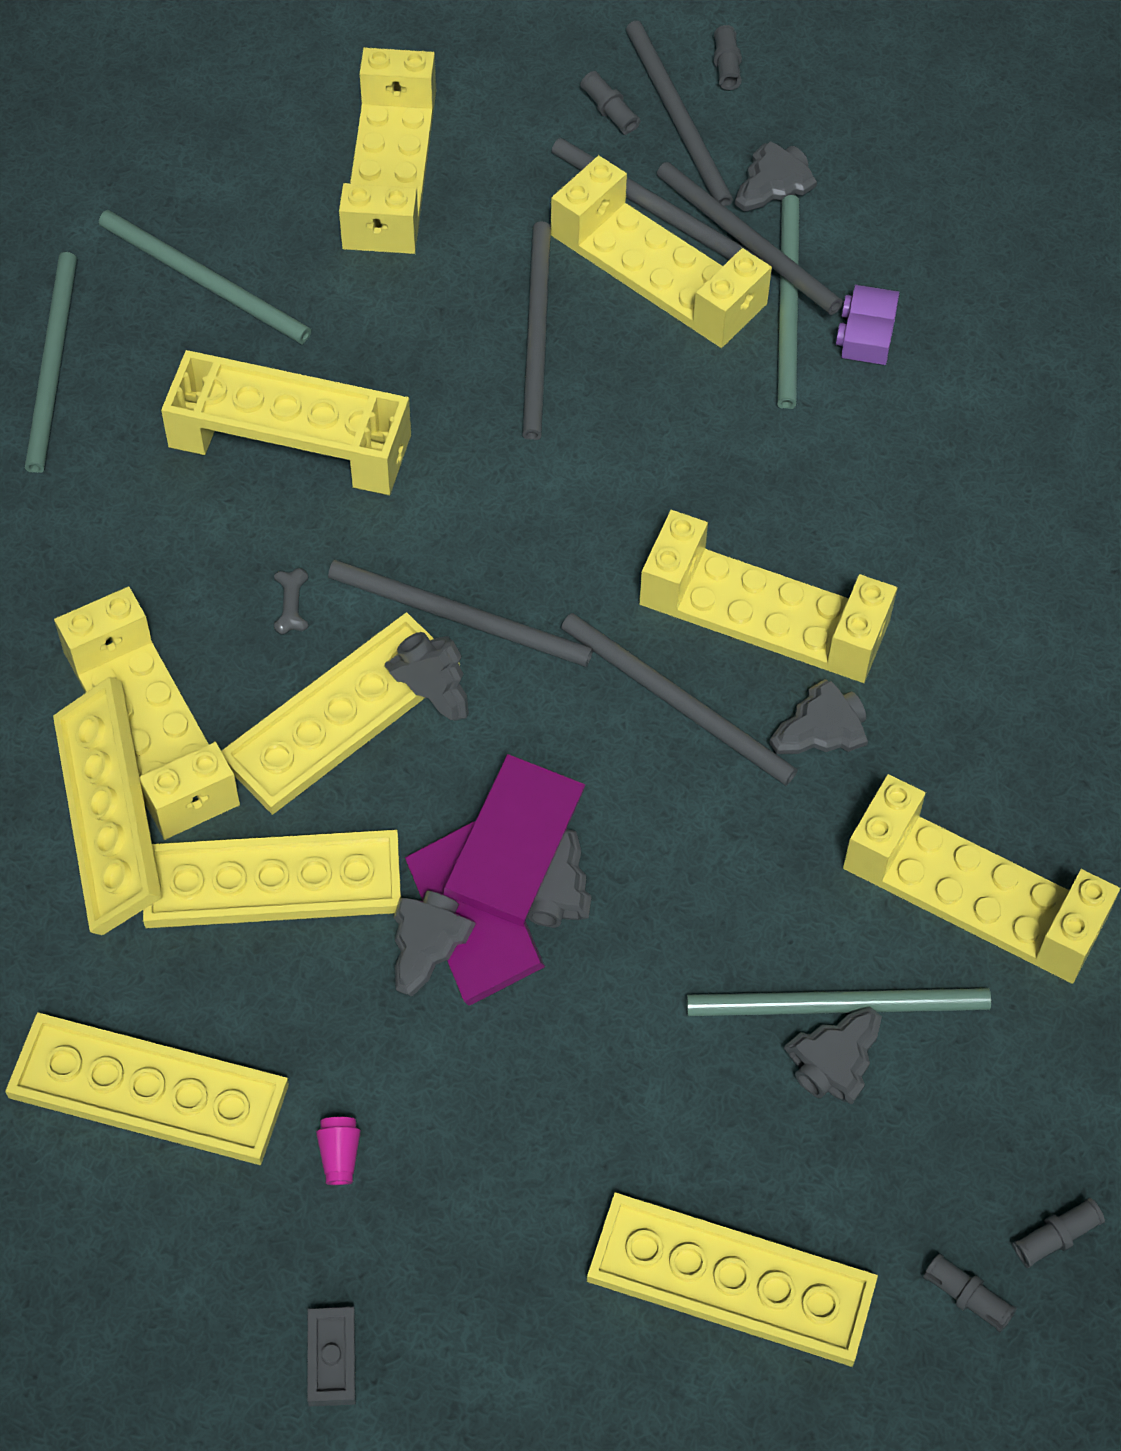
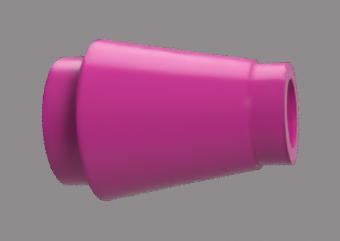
[316,1117,361,1185]

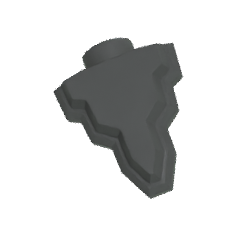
[735,141,817,211]
[384,632,469,721]
[769,679,868,754]
[528,829,592,928]
[394,891,475,997]
[784,1007,882,1104]

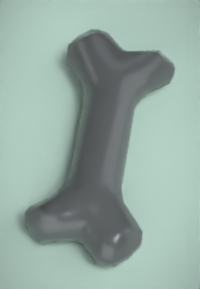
[274,568,309,635]

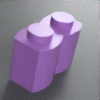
[836,285,899,365]

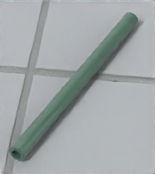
[777,195,800,409]
[99,210,311,345]
[25,252,77,473]
[686,988,991,1016]

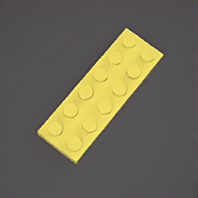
[221,612,460,815]
[53,677,162,935]
[143,830,401,928]
[5,1012,289,1165]
[587,1193,878,1367]

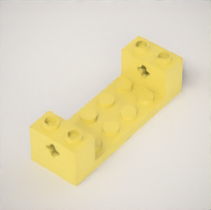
[339,48,436,254]
[551,155,772,348]
[161,350,411,495]
[639,510,898,683]
[54,586,240,840]
[843,774,1121,984]

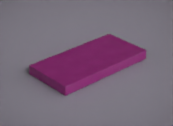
[443,754,585,927]
[405,821,545,1006]

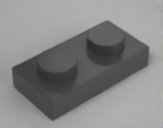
[307,1307,356,1407]

